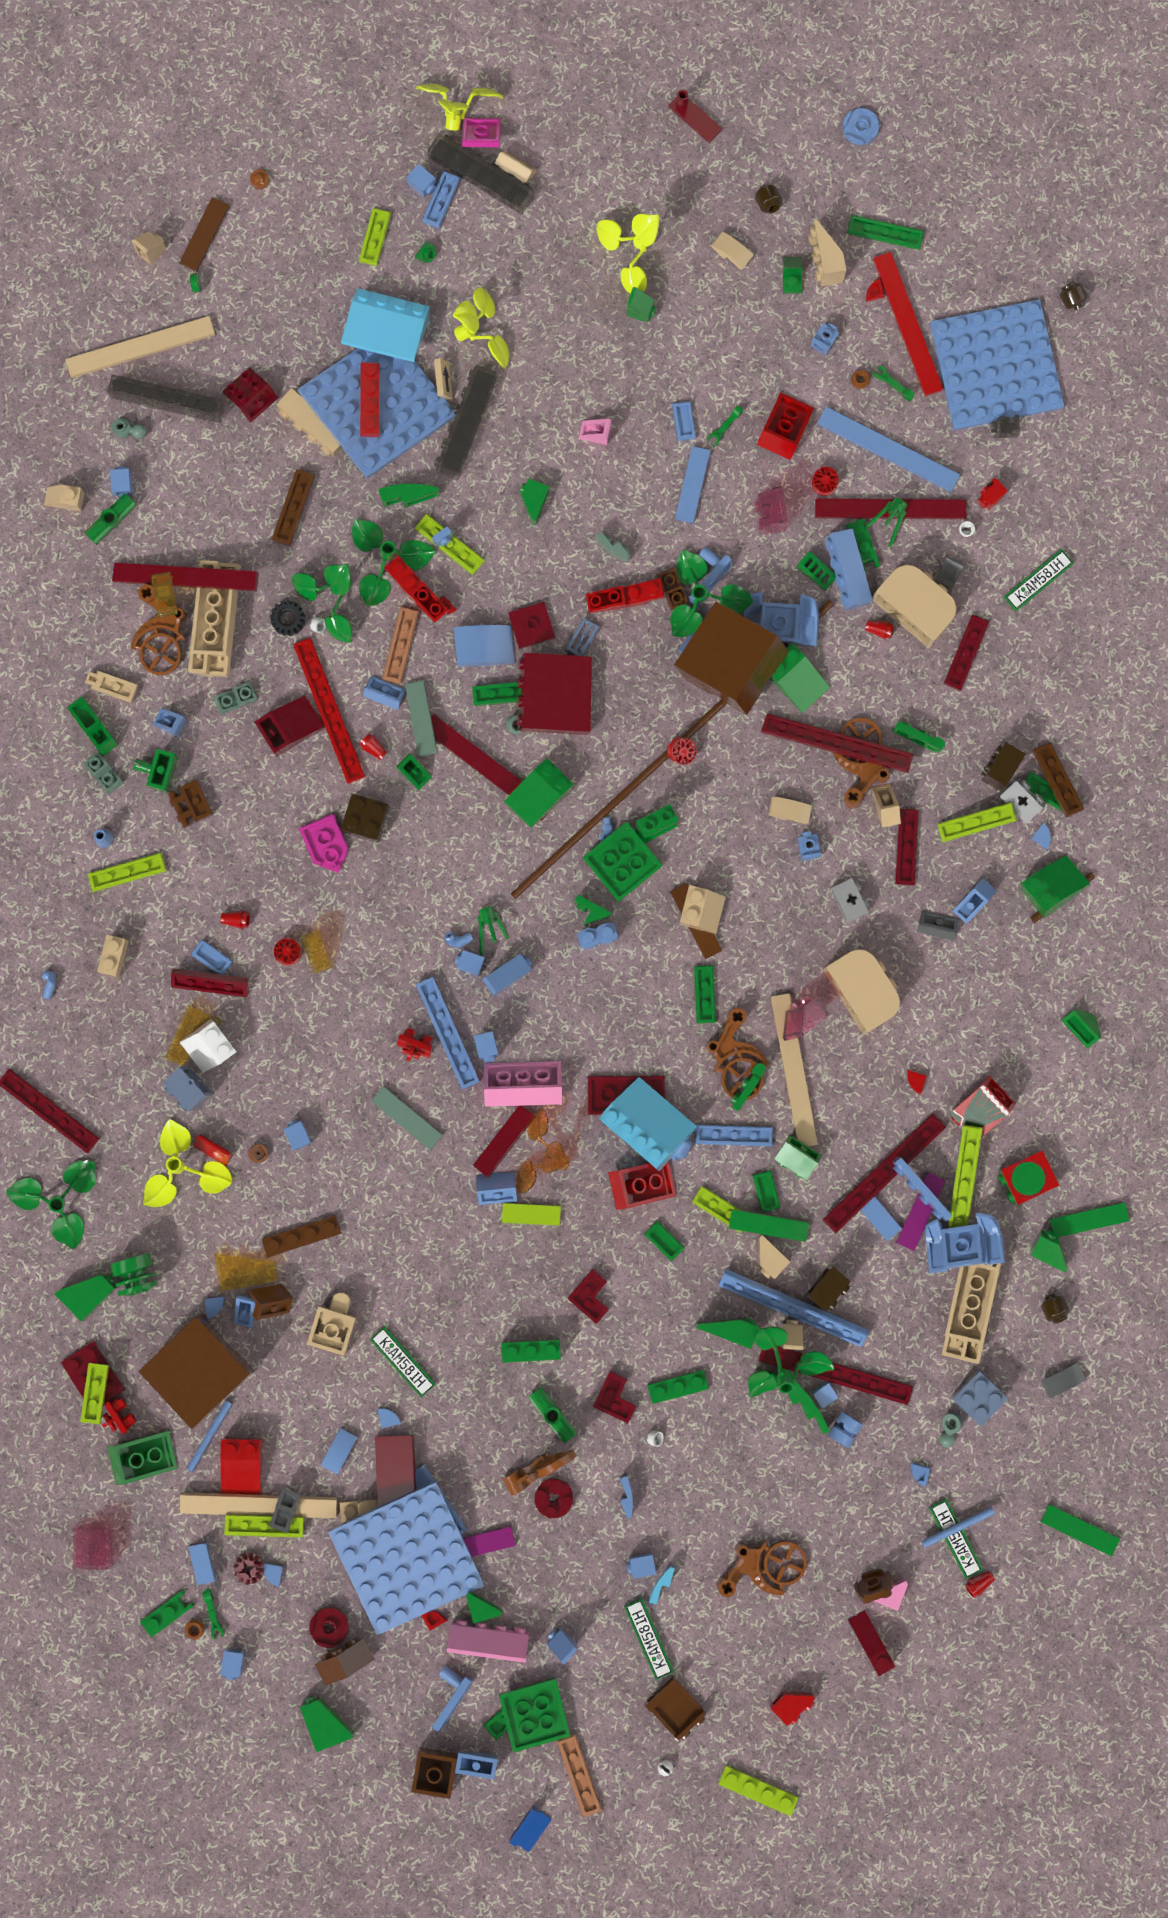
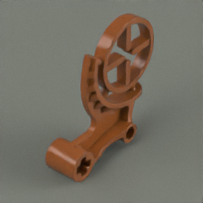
[130,584,187,676]
[832,718,889,809]
[705,1008,770,1100]
[502,1449,577,1496]
[716,1540,807,1597]

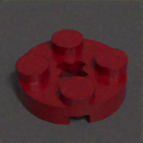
[535,1478,573,1519]
[309,1607,349,1648]

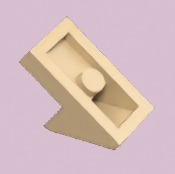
[340,1499,378,1523]

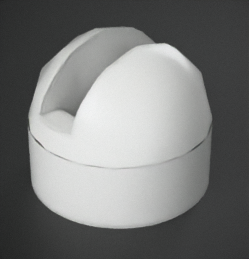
[959,521,975,537]
[310,617,326,633]
[647,1430,664,1447]
[658,1759,673,1776]

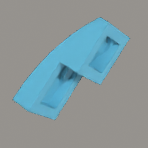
[649,1565,675,1605]

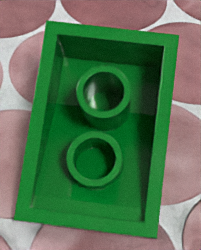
[769,643,830,713]
[504,758,574,828]
[1021,856,1090,919]
[695,1317,760,1349]
[107,1431,178,1485]

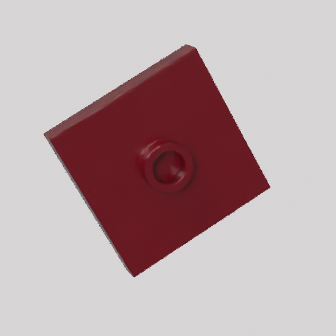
[508,602,555,649]

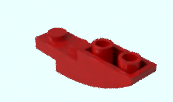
[384,555,449,623]
[586,578,665,613]

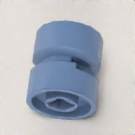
[828,1412,863,1448]

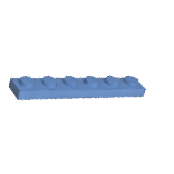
[416,977,480,1090]

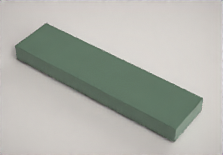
[405,680,438,757]
[371,1087,443,1150]

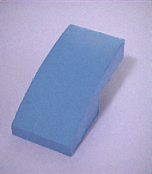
[321,1428,357,1475]
[620,1474,633,1519]

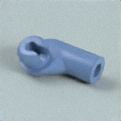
[42,970,56,999]

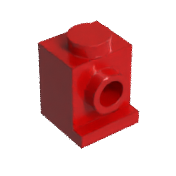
[977,478,1008,510]

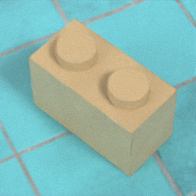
[97,935,129,978]

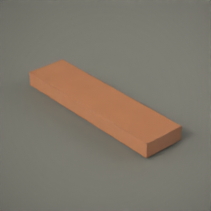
[382,606,419,684]
[557,1734,602,1817]

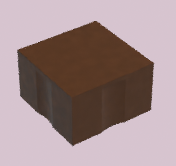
[674,601,789,715]
[138,1315,255,1429]

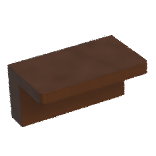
[249,1284,293,1320]

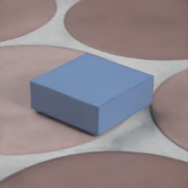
[811,1381,839,1409]

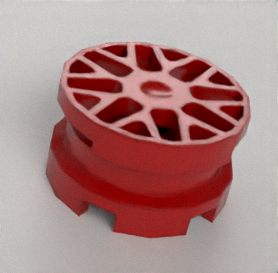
[811,467,839,496]
[667,736,697,765]
[274,938,302,966]

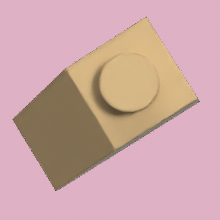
[131,232,166,265]
[44,485,85,511]
[872,784,901,828]
[758,1235,790,1279]
[780,1320,803,1350]

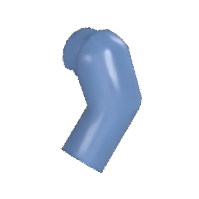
[444,932,474,948]

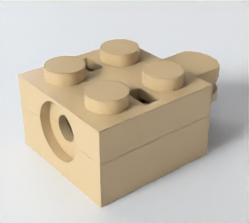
[307,1292,357,1356]

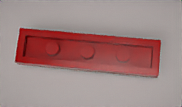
[360,362,380,438]

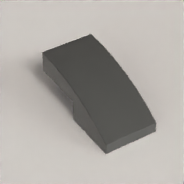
[935,556,964,595]
[1041,1362,1087,1398]
[269,1488,301,1533]

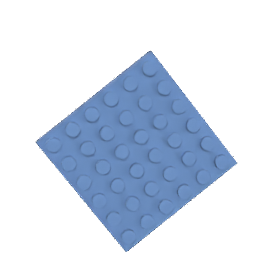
[930,300,1064,431]
[298,348,457,479]
[328,1480,484,1635]

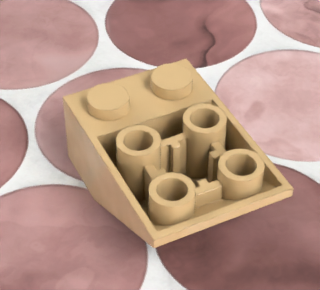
[808,219,846,286]

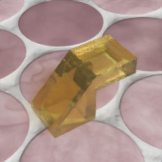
[151,572,178,617]

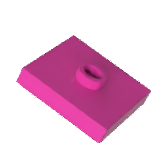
[462,118,501,147]

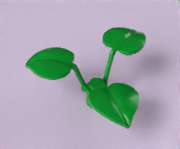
[352,518,435,606]
[670,550,753,637]
[291,564,352,643]
[6,1160,96,1249]
[748,1327,834,1398]

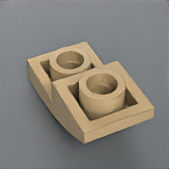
[711,231,754,270]
[768,797,812,825]

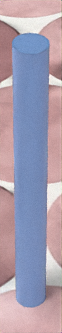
[186,1400,233,1472]
[921,1507,995,1548]

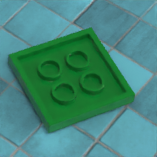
[582,821,663,902]
[498,1677,570,1753]

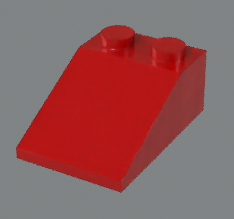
[756,392,814,460]
[608,1161,677,1210]
[220,1437,263,1495]

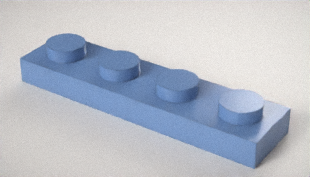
[892,1157,952,1221]

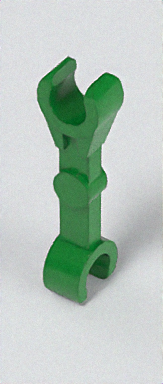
[873,366,915,402]
[707,406,743,447]
[202,1589,224,1639]

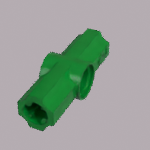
[84,493,137,545]
[528,1387,577,1444]

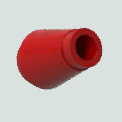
[865,620,894,640]
[359,733,387,760]
[220,910,250,930]
[965,1571,995,1598]

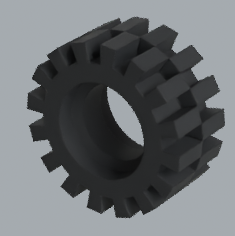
[270,600,305,636]

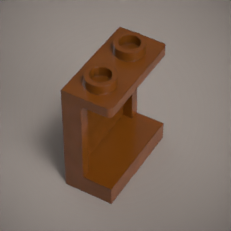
[645,1676,706,1742]

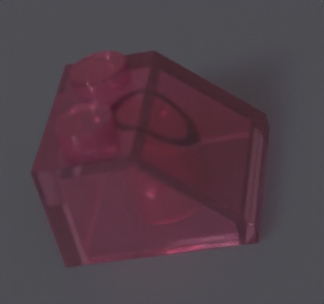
[754,486,788,535]
[783,996,830,1041]
[73,1527,113,1570]

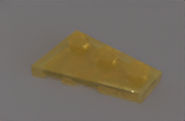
[165,1006,223,1066]
[214,1253,279,1292]

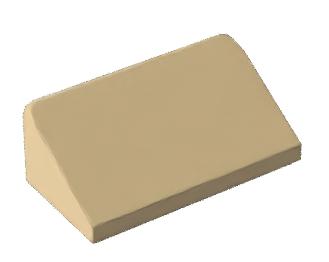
[495,151,537,183]

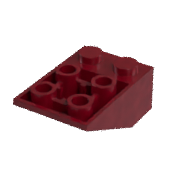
[254,695,325,757]

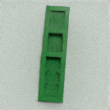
[729,1210,809,1242]
[776,1365,830,1434]

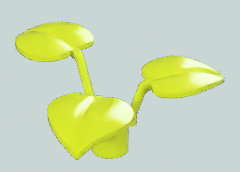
[416,83,504,131]
[596,213,659,294]
[452,287,509,369]
[143,1119,233,1207]

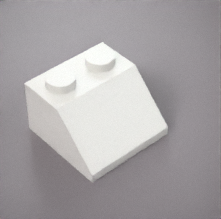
[180,1019,236,1073]

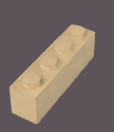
[276,388,343,457]

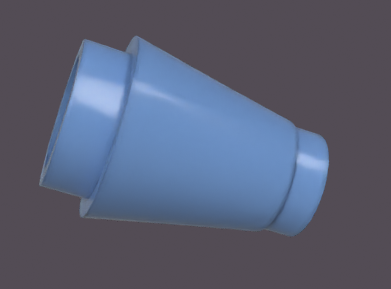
[94,829,113,848]

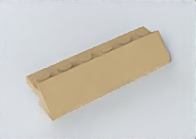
[188,560,241,678]
[942,1263,1001,1364]

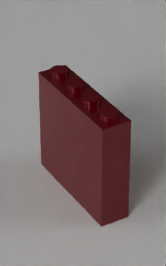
[517,653,592,735]

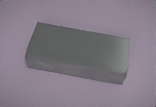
[917,910,959,941]

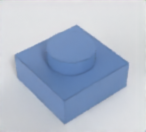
[432,527,453,548]

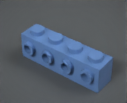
[825,529,873,610]

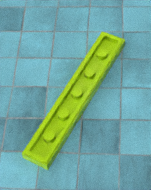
[948,1125,982,1228]

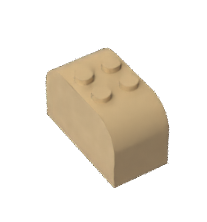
[872,565,956,648]
[823,950,900,1035]

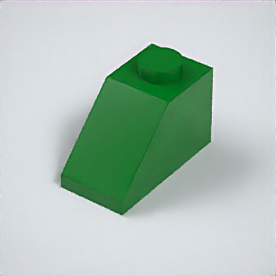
[627,287,656,323]
[519,478,550,525]
[1030,1230,1067,1273]

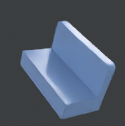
[476,1171,517,1205]

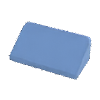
[363,676,406,710]
[188,1541,217,1585]

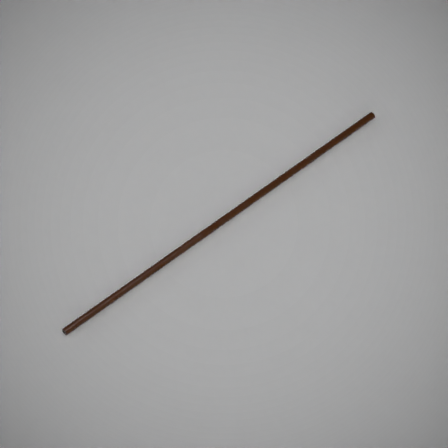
[511,599,834,899]

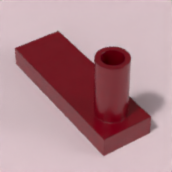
[669,90,722,144]

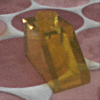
[301,930,333,974]

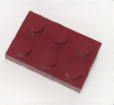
[61,1341,125,1404]

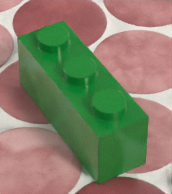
[501,1339,561,1363]

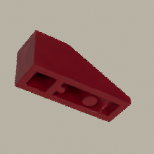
[848,1611,896,1676]

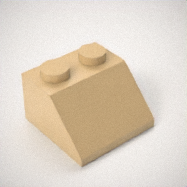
[679,885,726,934]

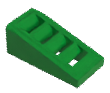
[796,551,836,591]

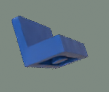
[509,1805,551,1852]

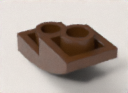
[656,567,689,610]

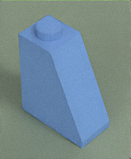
[482,954,533,997]

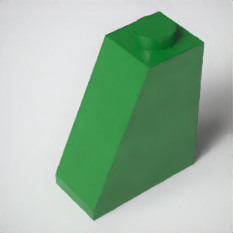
[54,1274,117,1322]
[300,1696,355,1753]

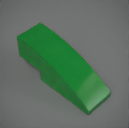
[378,484,440,508]
[67,696,118,756]

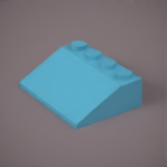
[341,288,430,362]
[598,1077,697,1171]

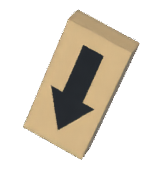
[434,358,453,400]

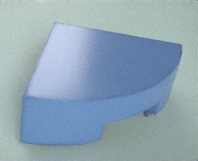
[1031,823,1051,850]
[205,1296,225,1319]
[377,1408,401,1428]
[911,1463,931,1487]
[263,1563,283,1586]

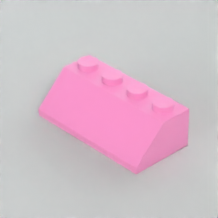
[484,1061,562,1107]
[447,1619,529,1663]

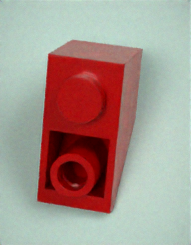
[770,1692,816,1726]

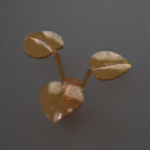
[516,1108,570,1195]

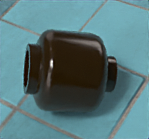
[755,185,782,214]
[1059,281,1088,311]
[1041,1293,1070,1324]

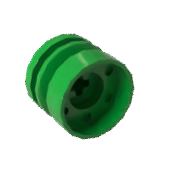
[110,1253,158,1296]

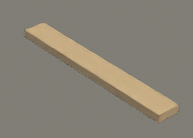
[65,316,215,378]
[770,993,818,1146]
[180,1492,337,1518]

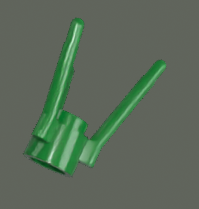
[866,498,907,548]
[477,907,509,956]

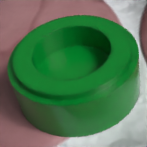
[190,273,202,293]

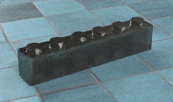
[427,133,534,215]
[434,364,497,480]
[107,374,224,423]

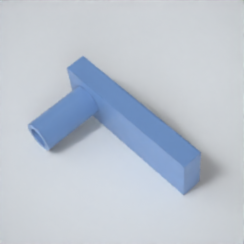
[689,547,733,607]
[432,1666,474,1732]

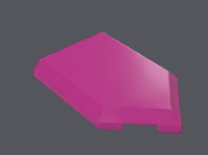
[299,813,349,873]

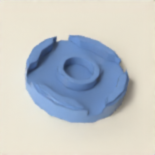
[842,108,880,145]

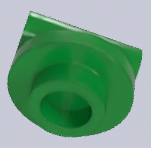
[415,242,436,263]

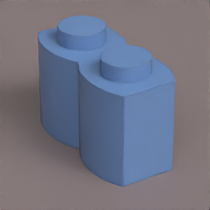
[577,923,618,950]

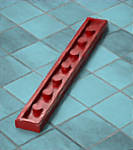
[873,252,943,397]
[293,637,366,784]

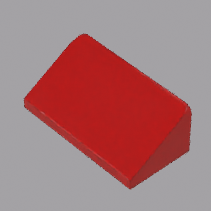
[194,1135,233,1166]

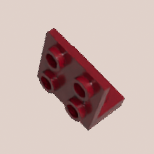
[222,367,278,423]

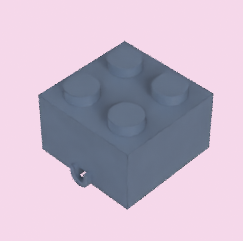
[163,1066,214,1111]
[951,1369,1008,1427]

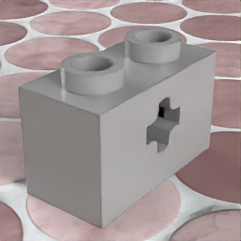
[1000,779,1045,824]
[830,878,870,924]

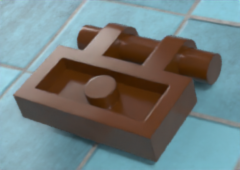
[168,780,213,828]

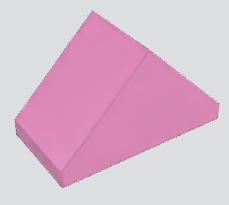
[579,419,611,445]
[874,1579,908,1611]

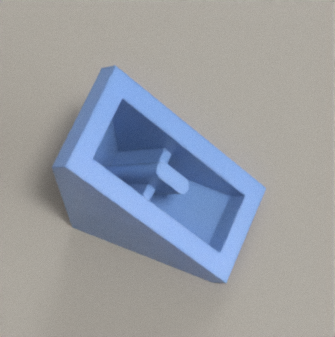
[152,708,187,738]
[233,1294,256,1328]

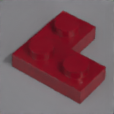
[567,1269,609,1324]
[593,1371,636,1424]

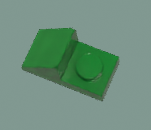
[782,257,803,294]
[574,895,611,926]

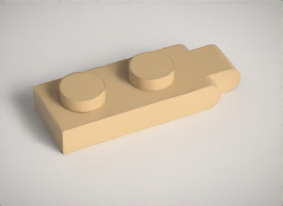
[85,671,138,703]

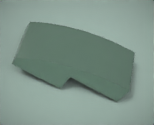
[595,532,631,562]
[214,682,257,715]
[83,752,124,795]

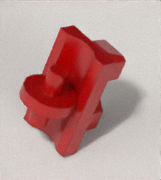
[397,1028,433,1062]
[102,1398,137,1435]

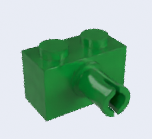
[133,749,179,794]

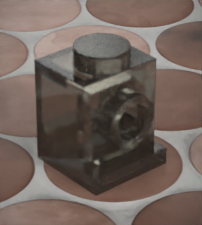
[991,414,1020,438]

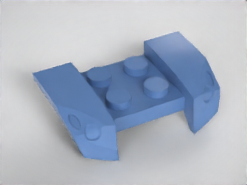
[744,591,819,647]
[925,1213,1005,1274]

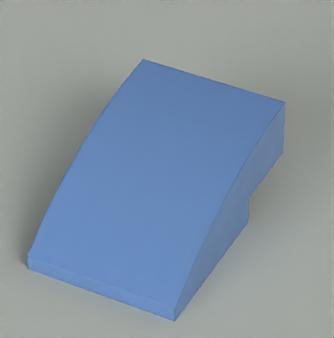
[454,625,515,668]

